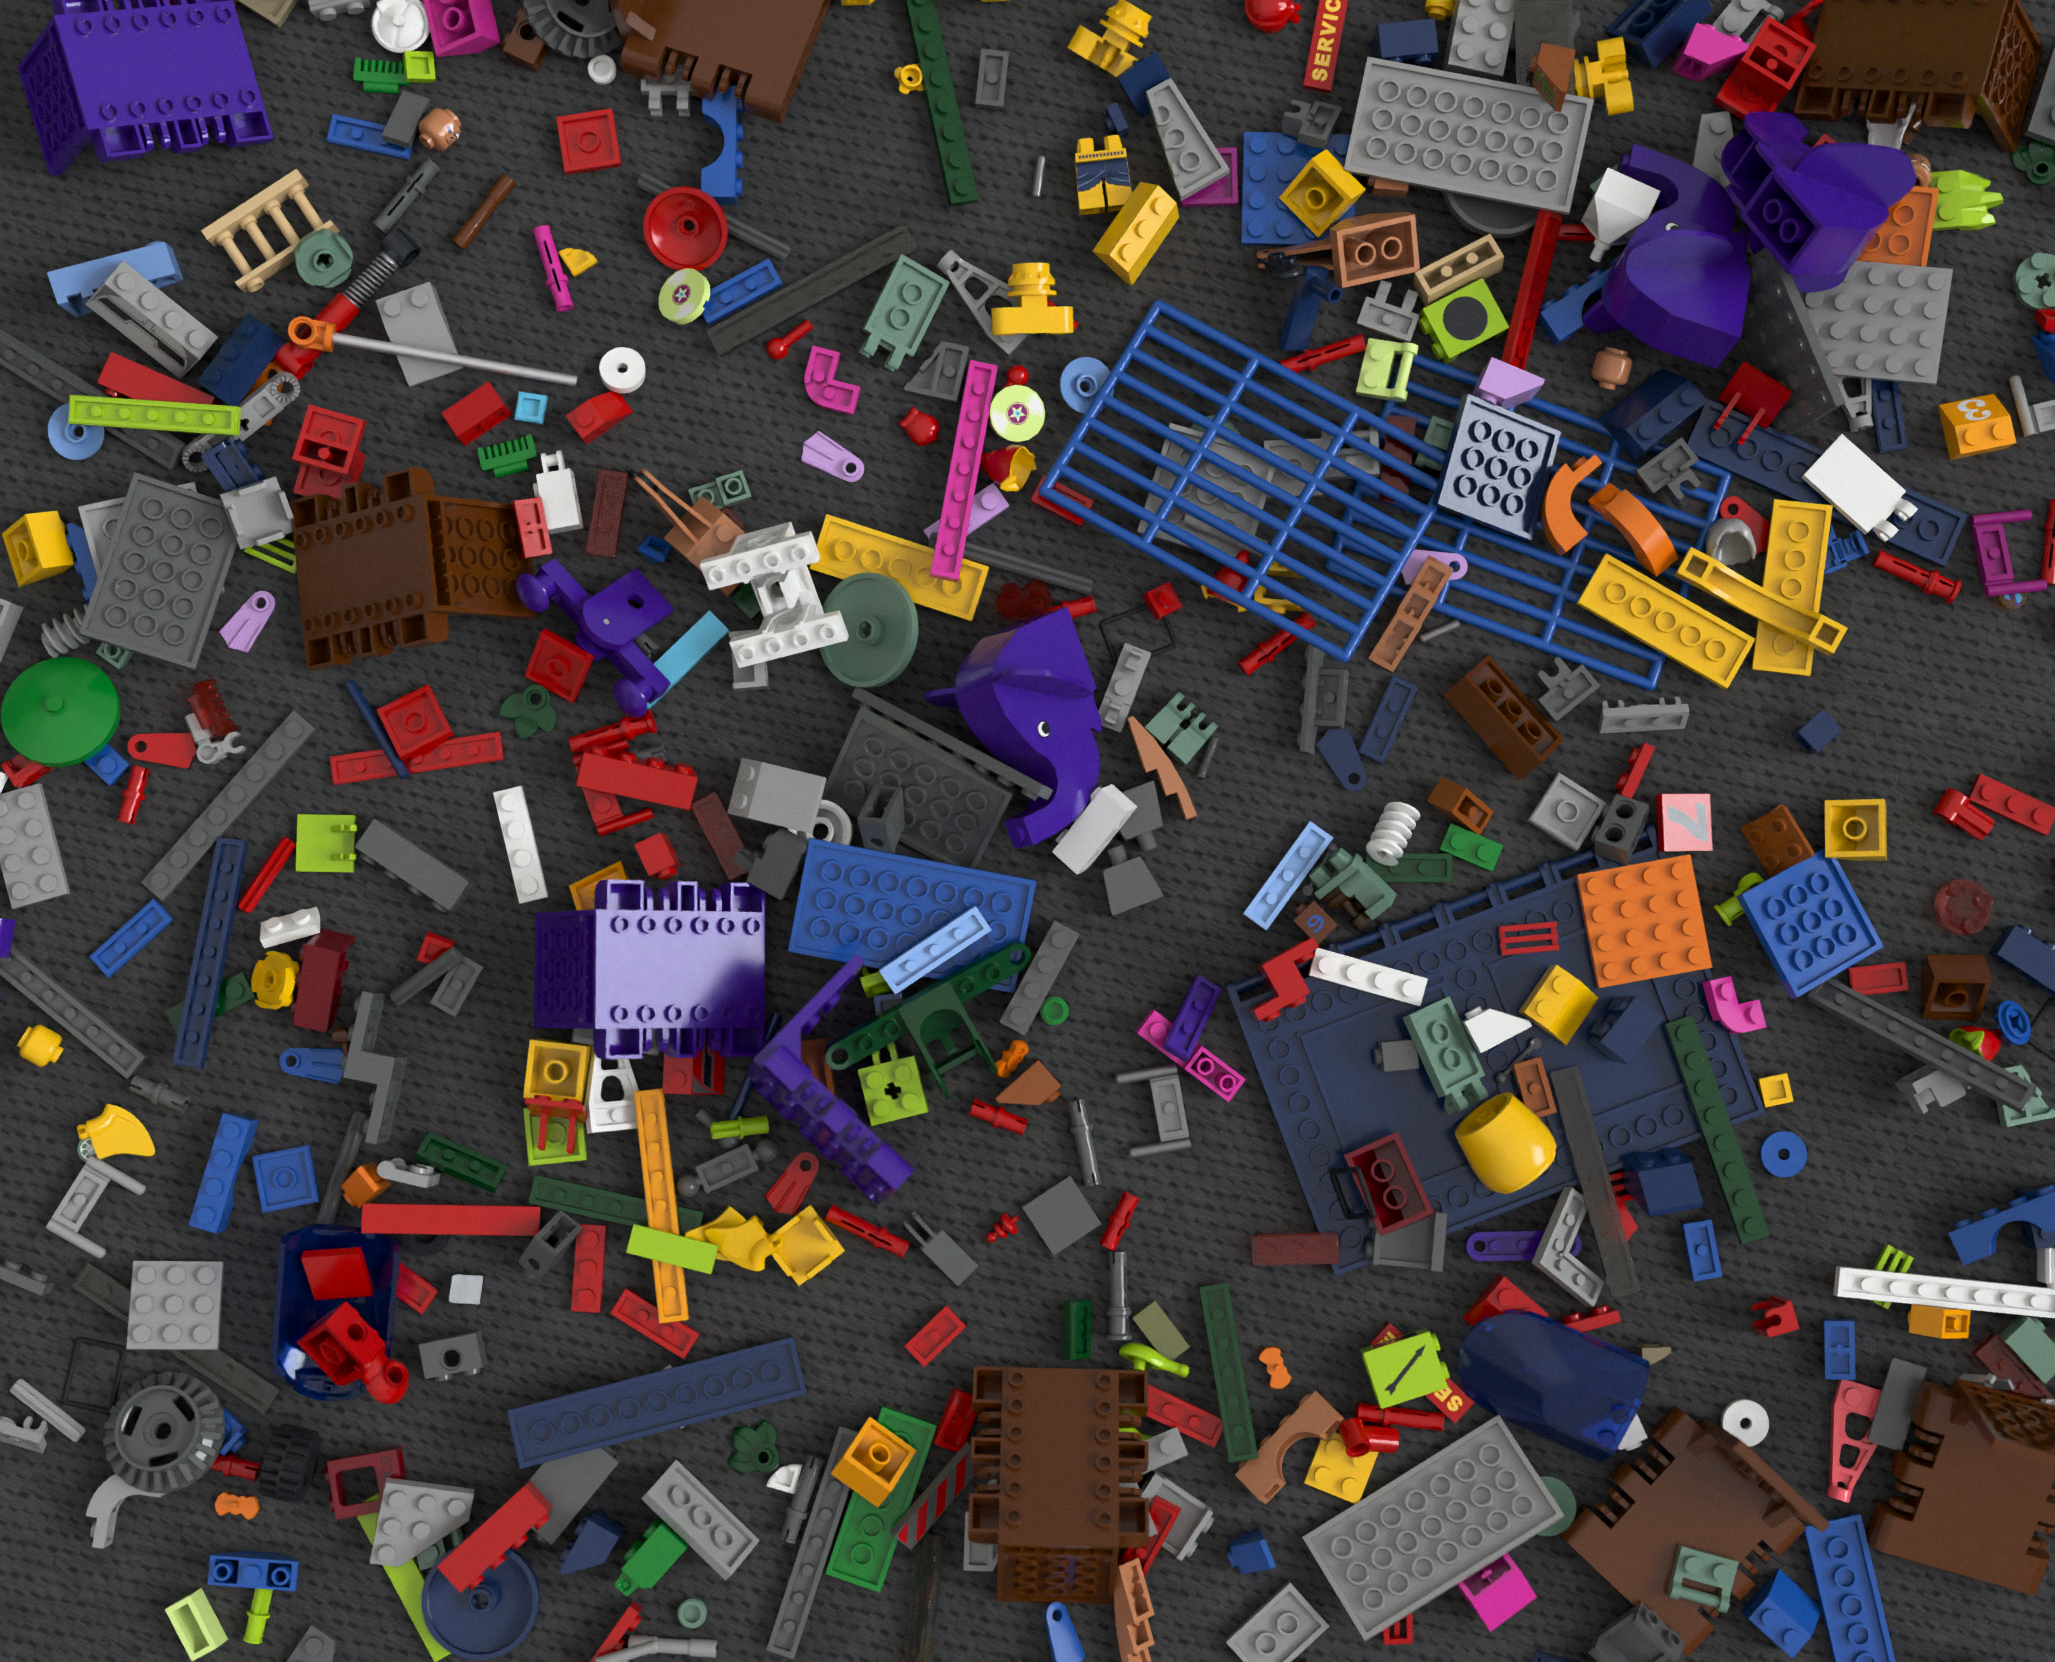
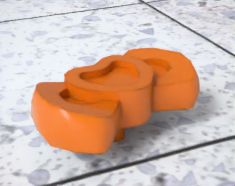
[995,1039,1029,1078]
[1258,1346,1291,1389]
[215,1491,260,1520]

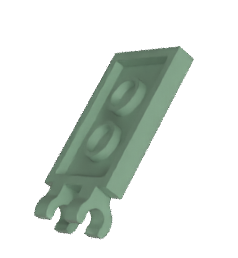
[858,254,950,372]
[1403,996,1488,1115]

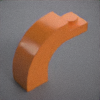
[1540,454,1602,556]
[1588,482,1678,577]

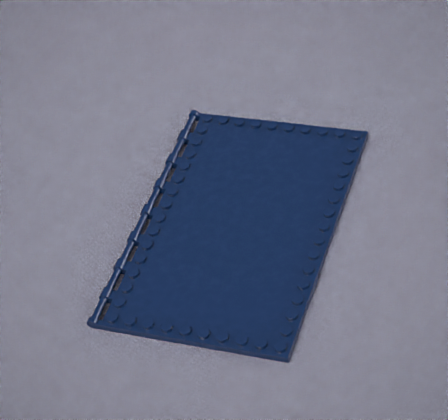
[1224,823,1766,1276]

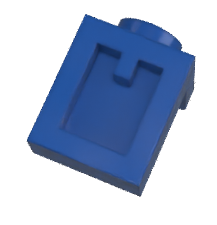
[220,1407,249,1456]

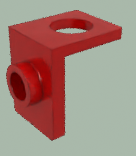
[1784,0,1824,43]

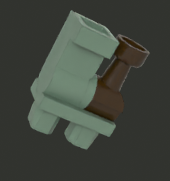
[1309,847,1397,931]

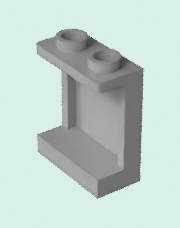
[1140,1470,1214,1561]

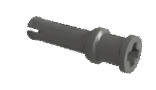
[1106,1251,1132,1340]

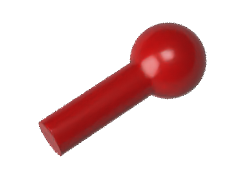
[766,319,814,360]
[1002,365,1029,389]

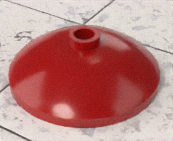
[643,186,728,271]

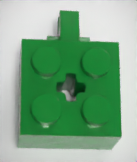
[614,1517,689,1597]

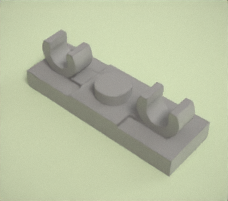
[1098,643,1151,733]
[1598,697,1690,734]
[0,1416,48,1454]

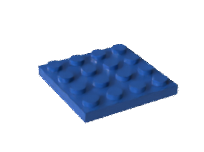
[1241,132,1356,246]
[1736,847,1884,999]

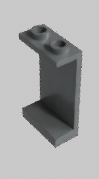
[527,1446,623,1545]

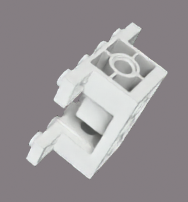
[700,522,849,668]

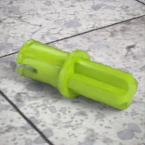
[710,1115,769,1139]
[243,1588,273,1644]

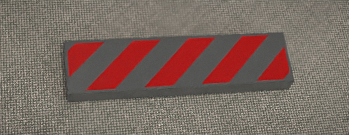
[889,1442,976,1550]

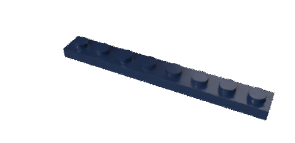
[172,837,249,1069]

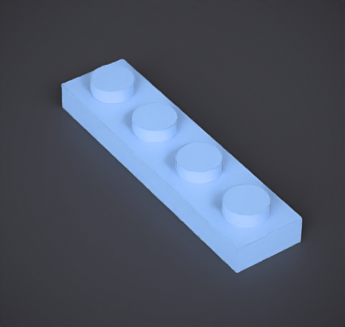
[1243,821,1333,931]
[879,905,991,994]

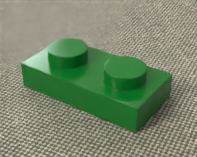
[1439,823,1503,872]

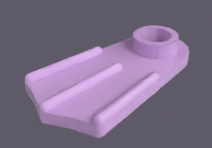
[801,431,864,482]
[1401,549,1468,585]
[219,591,275,652]

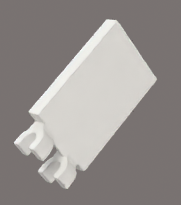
[1801,434,1918,542]

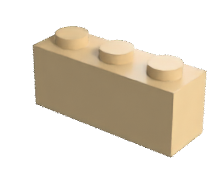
[1413,234,1504,307]

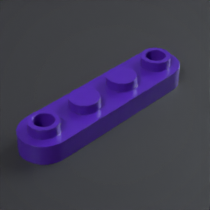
[1465,1230,1582,1261]

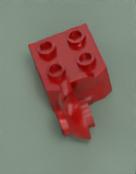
[296,1301,409,1404]

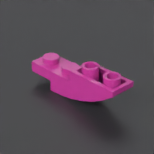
[1135,1009,1246,1102]

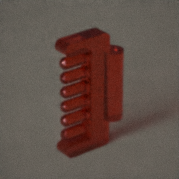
[188,679,238,738]

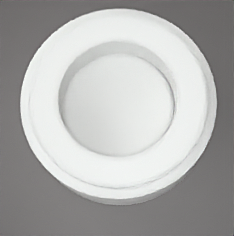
[588,55,617,85]

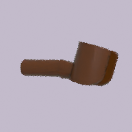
[332,1027,351,1054]

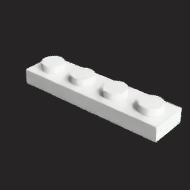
[493,786,548,904]
[1308,948,1428,1006]

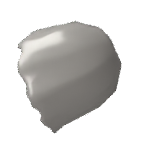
[1706,518,1757,565]

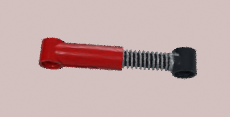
[273,228,421,381]

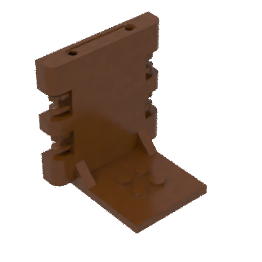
[609,0,832,124]
[1793,0,2044,153]
[290,467,538,671]
[968,1366,1149,1604]
[1865,1377,2055,1594]
[1559,1405,1831,1657]

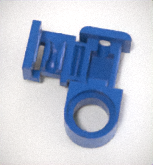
[1824,523,1869,575]

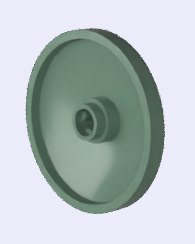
[819,572,919,688]

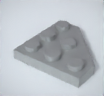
[369,1477,474,1567]

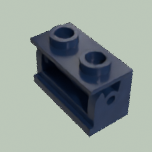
[201,436,266,492]

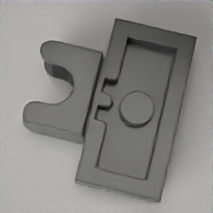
[1282,100,1343,149]
[1634,437,1701,504]
[1534,657,1600,723]

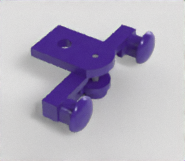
[515,558,674,717]

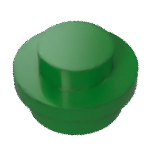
[1040,996,1069,1025]

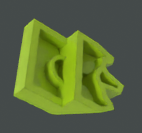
[1929,170,2004,231]

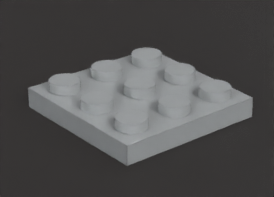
[126,1261,224,1350]

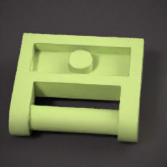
[1356,338,1419,402]

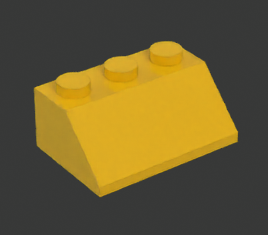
[1092,182,1179,286]

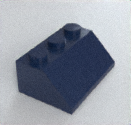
[1605,0,1712,69]
[197,313,286,406]
[1598,368,1708,462]

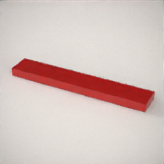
[1501,210,1563,370]
[330,732,504,785]
[361,1203,540,1236]

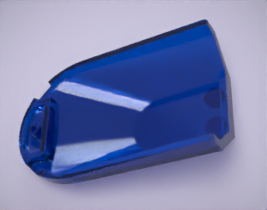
[272,1223,402,1401]
[1458,1310,1650,1463]

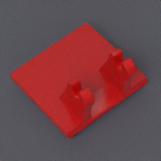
[1713,361,1793,445]
[525,1095,587,1154]

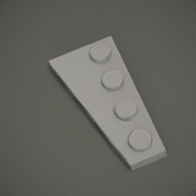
[1146,78,1230,202]

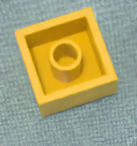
[523,1038,592,1104]

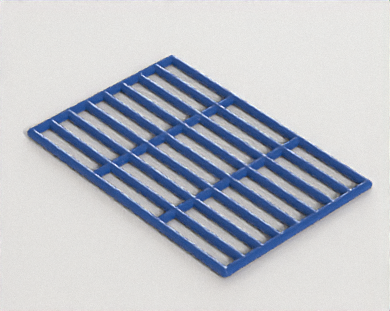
[1038,299,1446,663]
[1324,354,1733,691]

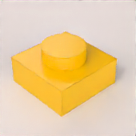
[1756,1073,1793,1107]

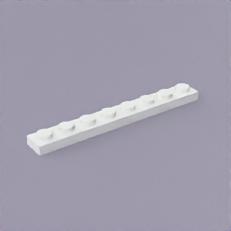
[1833,1266,2055,1318]

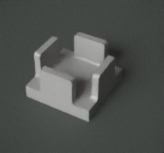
[219,476,294,549]
[1895,1064,1971,1114]

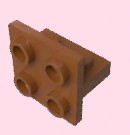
[1741,803,1815,876]

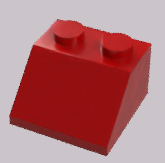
[1462,1274,1549,1355]

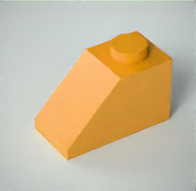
[1907,1304,1971,1339]

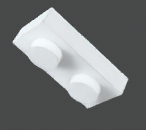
[260,907,320,948]

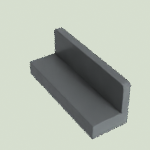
[1867,1357,1927,1450]

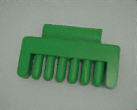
[353,57,411,94]
[477,434,538,478]

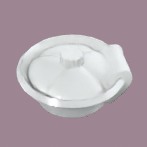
[371,0,430,53]

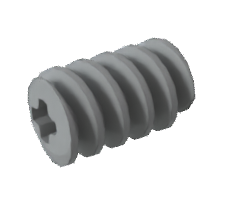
[41,603,90,658]

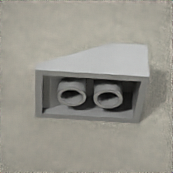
[375,282,463,387]
[727,758,827,834]

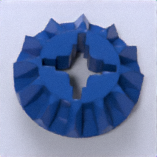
[1993,1000,2031,1046]

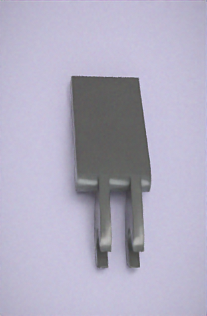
[903,1211,979,1286]

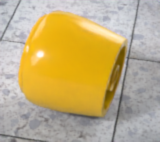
[1455,1092,1557,1194]

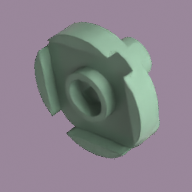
[293,228,353,288]
[2012,252,2055,310]

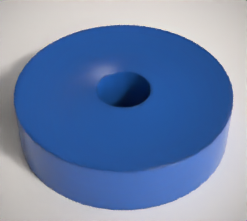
[1759,1131,1807,1177]

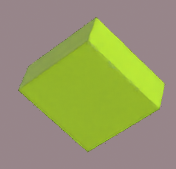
[403,51,436,83]

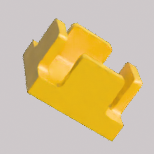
[771,1204,845,1286]

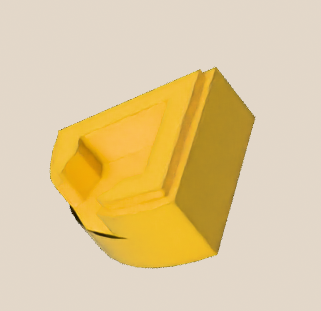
[558,248,598,277]

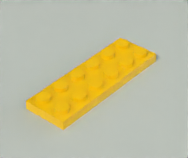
[1751,499,1833,677]
[809,514,990,621]
[1576,553,1756,690]

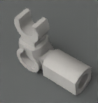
[184,711,246,765]

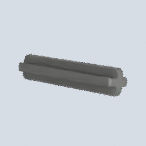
[390,947,462,1006]

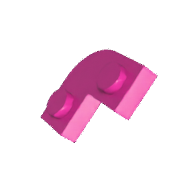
[804,345,861,416]
[1702,976,1767,1034]

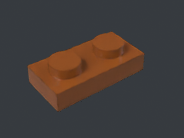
[1511,1056,1557,1118]

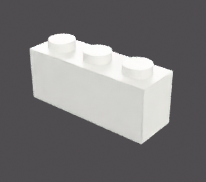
[1052,784,1137,875]

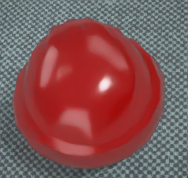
[1244,0,1301,34]

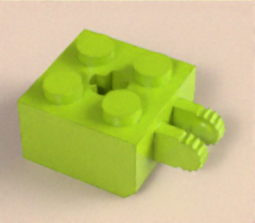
[858,1041,929,1126]

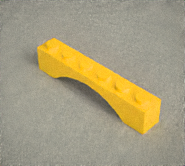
[1674,547,1848,656]

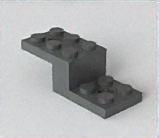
[341,991,407,1144]

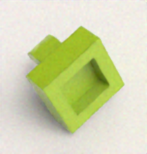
[860,966,892,998]

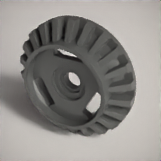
[522,0,623,59]
[103,1371,226,1493]

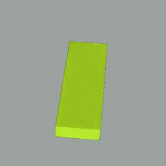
[626,1224,719,1274]

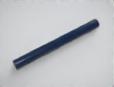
[344,680,410,780]
[727,1012,782,1120]

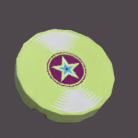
[659,268,710,325]
[988,385,1045,443]

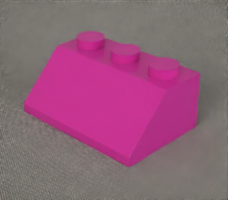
[423,0,501,57]

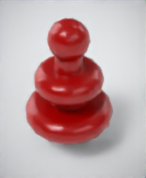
[986,1213,1019,1243]

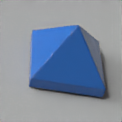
[638,534,674,563]

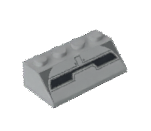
[85,260,218,379]

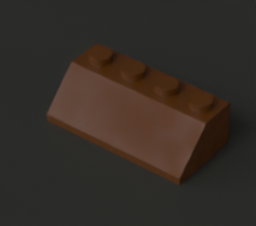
[1443,654,1564,780]

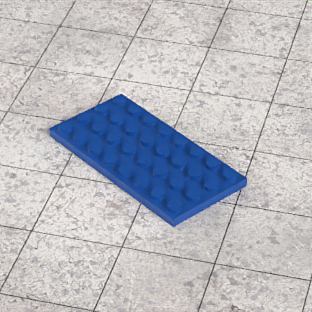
[788,837,1037,993]

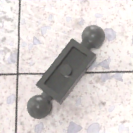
[676,1139,778,1198]

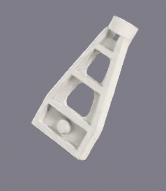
[584,1046,639,1134]

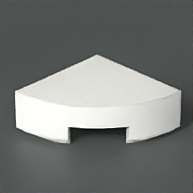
[767,1464,802,1494]

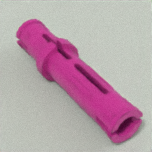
[532,225,574,312]

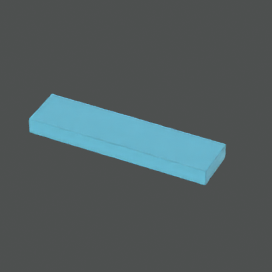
[647,610,730,709]

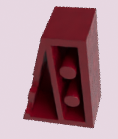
[291,929,356,1033]

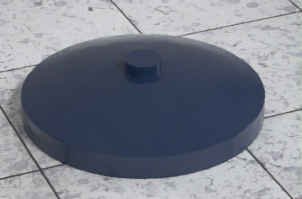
[421,1544,540,1660]

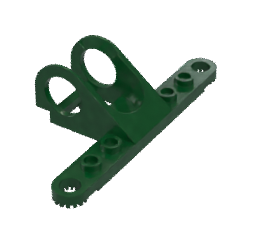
[823,940,1031,1100]

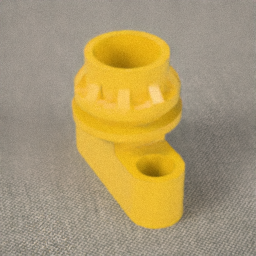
[1067,0,1152,77]
[1566,37,1634,116]
[991,263,1074,335]

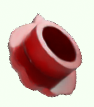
[898,406,940,446]

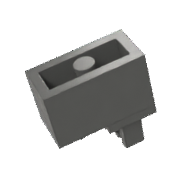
[733,827,809,900]

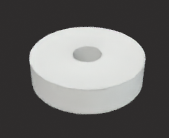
[599,347,646,393]
[1721,1399,1769,1447]

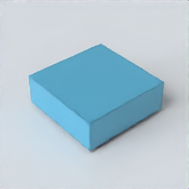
[514,391,548,425]

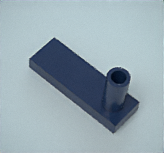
[1278,265,1342,351]

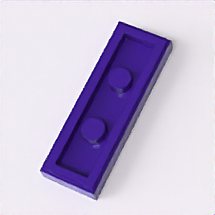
[1161,974,1222,1062]

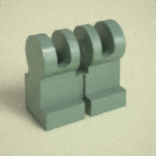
[1145,692,1218,767]

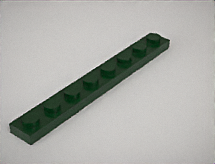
[903,0,979,207]
[1663,1015,1770,1245]

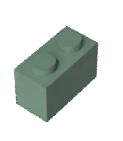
[1996,1315,2055,1384]

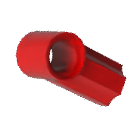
[1932,788,1995,841]
[1339,1418,1400,1458]

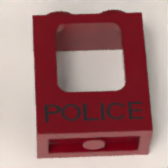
[324,1445,407,1520]

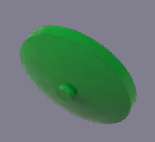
[1,657,121,767]

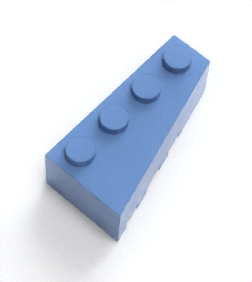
[47,241,183,318]

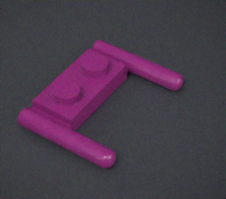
[1969,509,2047,597]

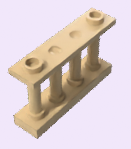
[201,169,340,293]

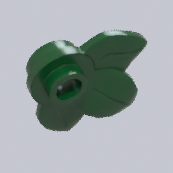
[2011,138,2055,186]
[499,685,557,739]
[728,1419,780,1473]

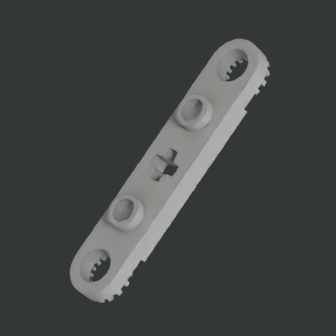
[182,372,300,473]

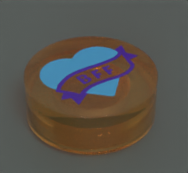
[1995,581,2027,610]

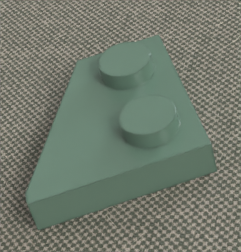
[1996,1065,2055,1127]

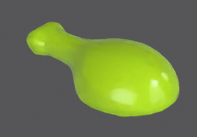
[1119,1343,1189,1377]

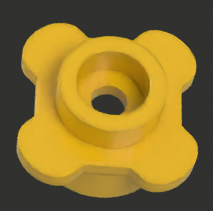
[894,64,923,95]

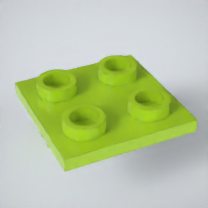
[296,814,357,873]

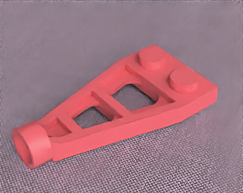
[1826,1380,1881,1503]

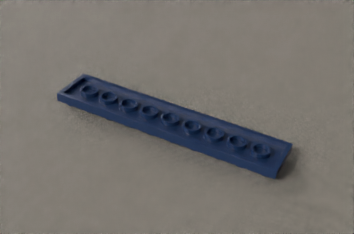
[1686,399,1968,568]
[507,1337,807,1469]

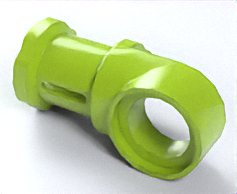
[1714,873,1764,927]

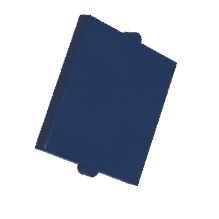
[1116,49,1171,118]

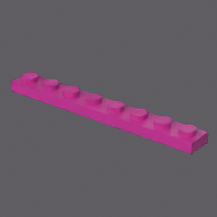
[929,360,998,583]

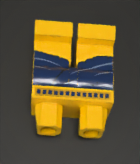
[1074,135,1132,216]

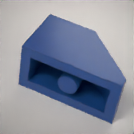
[1226,1528,1276,1574]

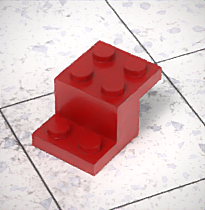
[1713,16,1816,120]
[292,404,367,500]
[1249,937,1319,1023]

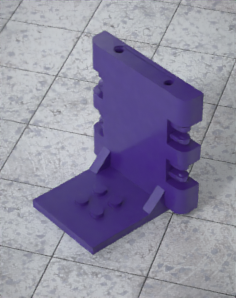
[17,0,273,176]
[534,880,765,1059]
[746,953,915,1206]

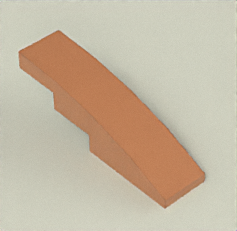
[1368,555,1453,672]
[1127,716,1197,821]
[1114,1557,1155,1662]

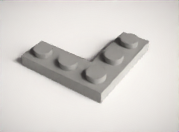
[1532,1187,1604,1307]
[1119,1427,1189,1537]

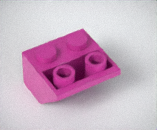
[1671,23,1749,82]
[1455,1553,1537,1632]

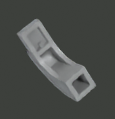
[86,1462,168,1549]

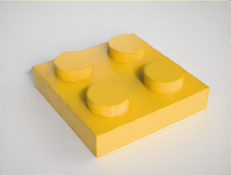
[1303,1432,1379,1504]

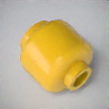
[17,1024,64,1067]

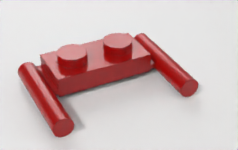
[572,739,654,837]

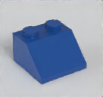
[1740,1568,1822,1658]

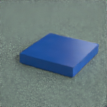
[252,1145,321,1213]

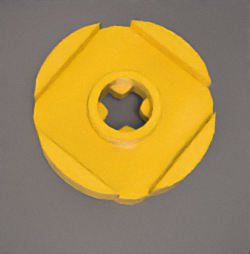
[251,951,299,1010]

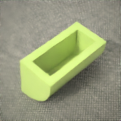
[165,1588,228,1661]

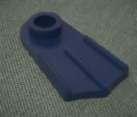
[1316,728,1368,792]

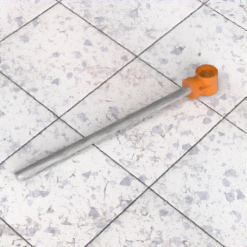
[288,316,578,387]

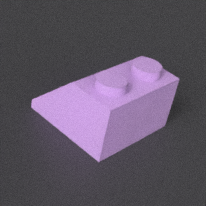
[1472,357,1545,409]

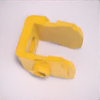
[1254,561,1306,615]

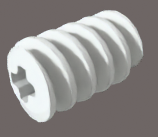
[1366,802,1420,866]

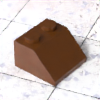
[1921,954,1993,1020]

